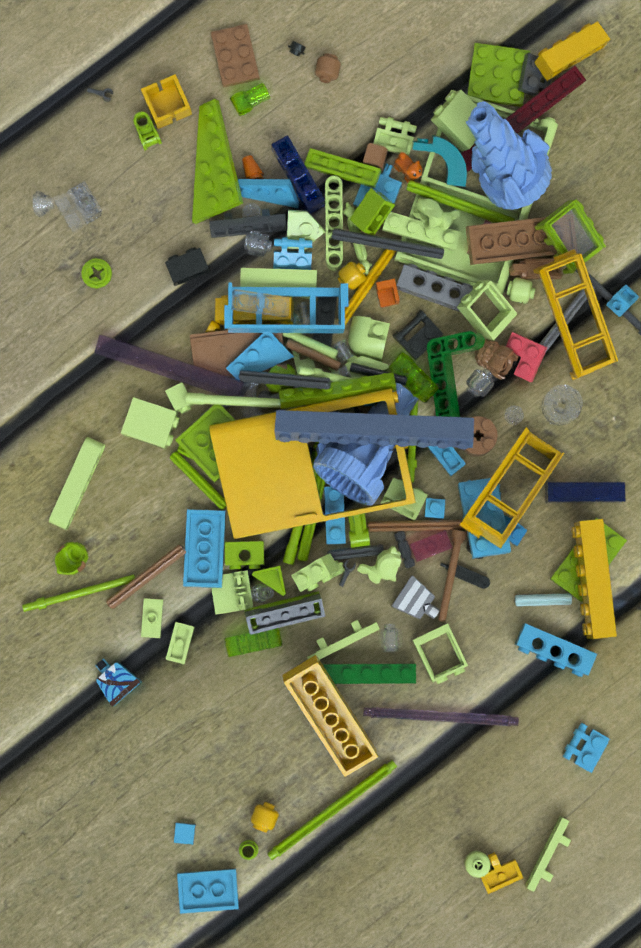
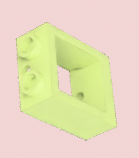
[457,280,517,340]
[412,624,468,684]

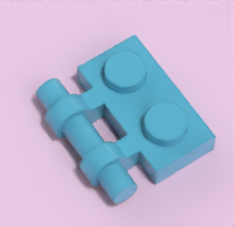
[273,237,312,270]
[562,723,610,773]

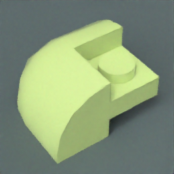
[348,316,390,362]

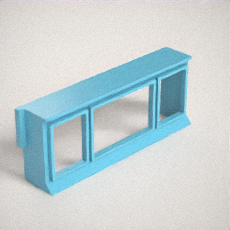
[224,283,349,333]

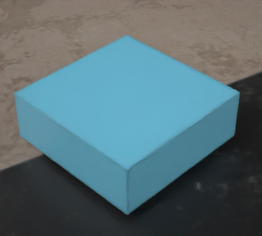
[174,822,196,845]

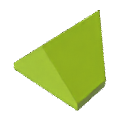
[252,566,286,597]

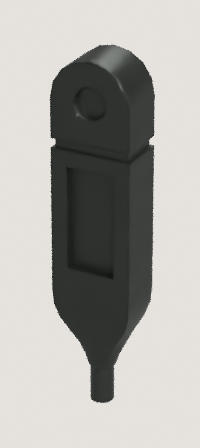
[440,563,490,589]

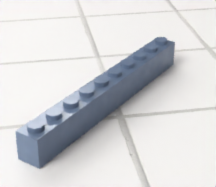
[275,410,474,449]

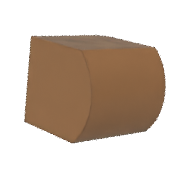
[363,143,388,171]

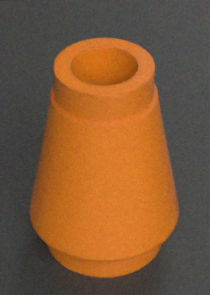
[242,155,264,179]

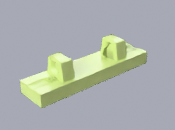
[307,620,380,660]
[525,816,571,892]

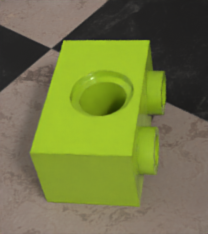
[225,541,265,570]

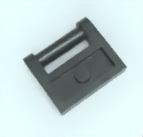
[393,309,443,361]

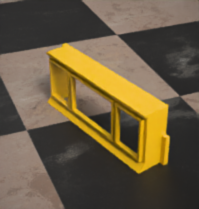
[533,249,618,380]
[459,427,564,549]

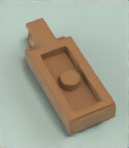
[509,259,562,279]

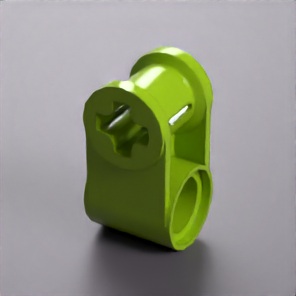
[133,112,162,151]

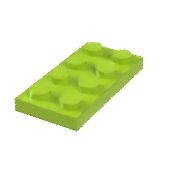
[550,518,627,602]

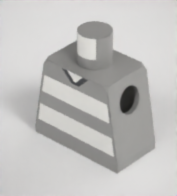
[391,576,440,619]

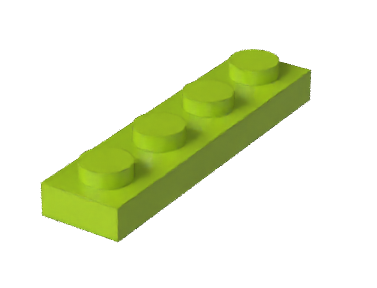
[304,148,381,188]

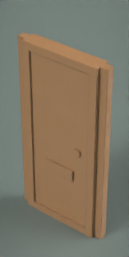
[190,323,286,380]

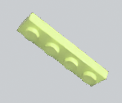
[382,212,461,252]

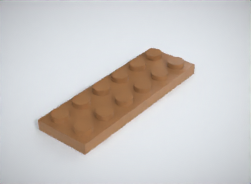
[466,214,578,265]

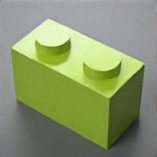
[349,188,395,235]

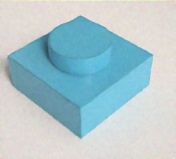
[424,498,445,519]

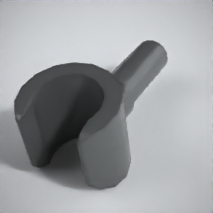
[87,87,113,102]
[339,560,356,587]

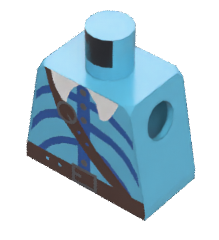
[95,658,142,707]

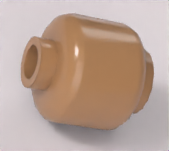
[315,53,341,83]

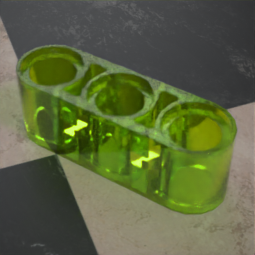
[389,352,439,403]
[224,628,283,657]

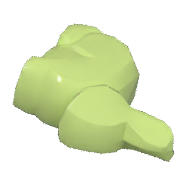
[413,198,460,230]
[357,546,401,584]

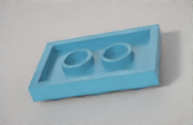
[177,868,239,914]

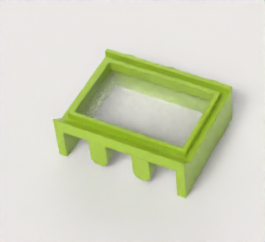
[535,199,606,274]

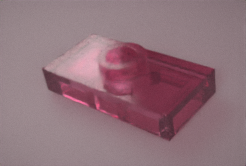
[409,530,452,562]

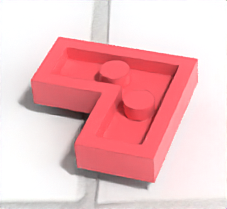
[506,332,548,382]

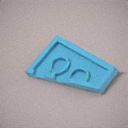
[238,179,299,208]
[226,333,294,382]

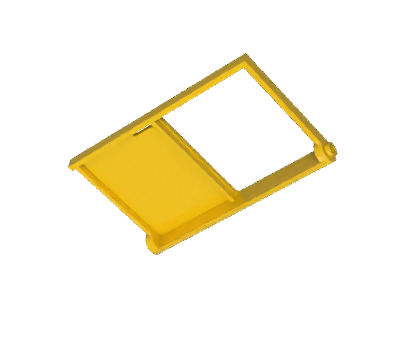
[210,388,416,539]

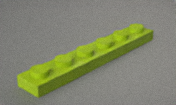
[279,373,397,409]

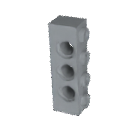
[397,264,473,312]

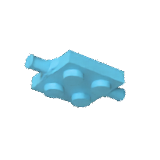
[353,163,402,212]

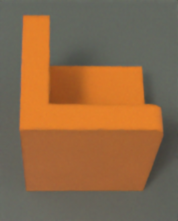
[376,278,400,308]

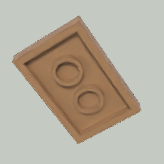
[211,24,260,88]

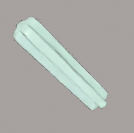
[515,593,572,606]

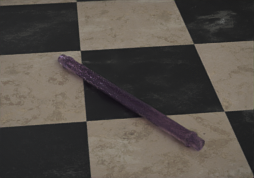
[363,707,519,727]

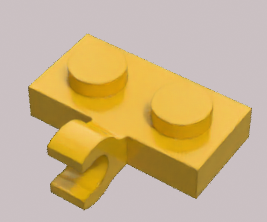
[481,852,523,894]

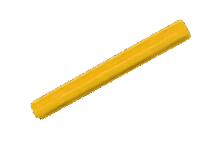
[337,249,396,325]

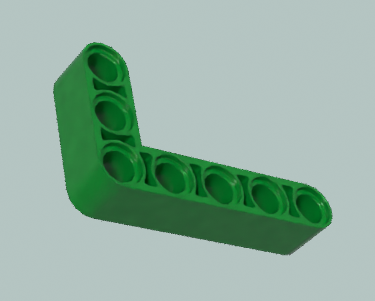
[427,331,485,417]

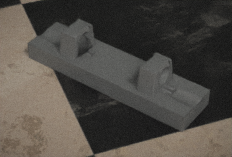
[209,209,287,238]

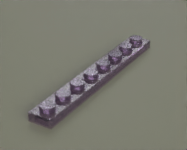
[94,334,244,396]

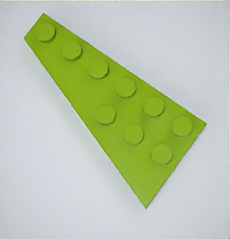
[192,99,243,224]

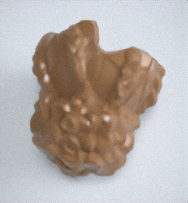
[475,339,518,380]

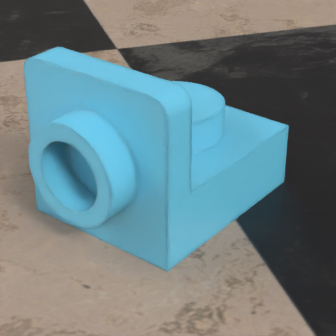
[607,284,639,317]

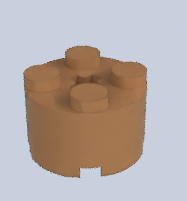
[462,416,498,457]

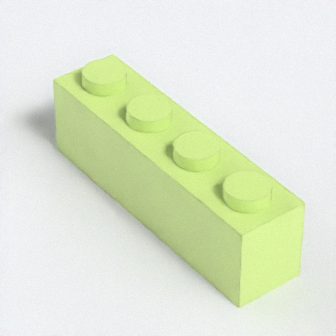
[240,268,317,299]

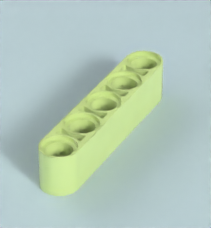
[325,176,343,271]
[49,437,105,530]

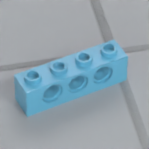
[515,623,597,677]

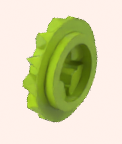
[81,258,112,289]

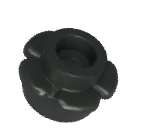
[288,41,306,57]

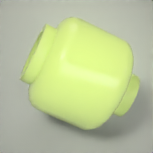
[507,277,536,304]
[464,851,491,878]

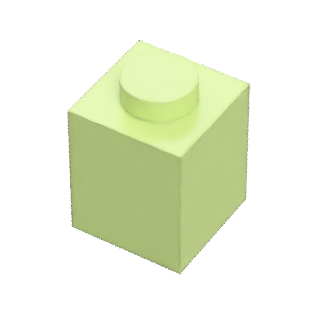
[165,382,194,414]

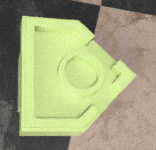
[287,210,325,250]

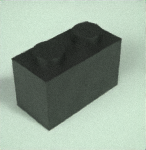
[165,247,210,286]

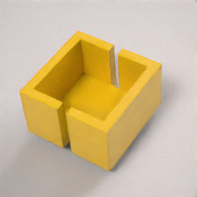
[141,74,192,129]

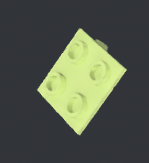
[211,570,253,615]

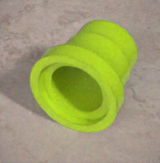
[239,840,258,860]

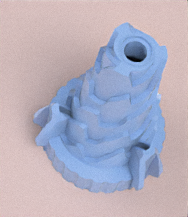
[466,101,552,210]
[313,383,418,506]

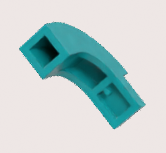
[411,135,467,187]

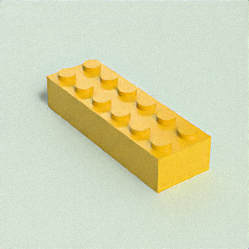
[571,519,617,639]
[283,655,378,777]

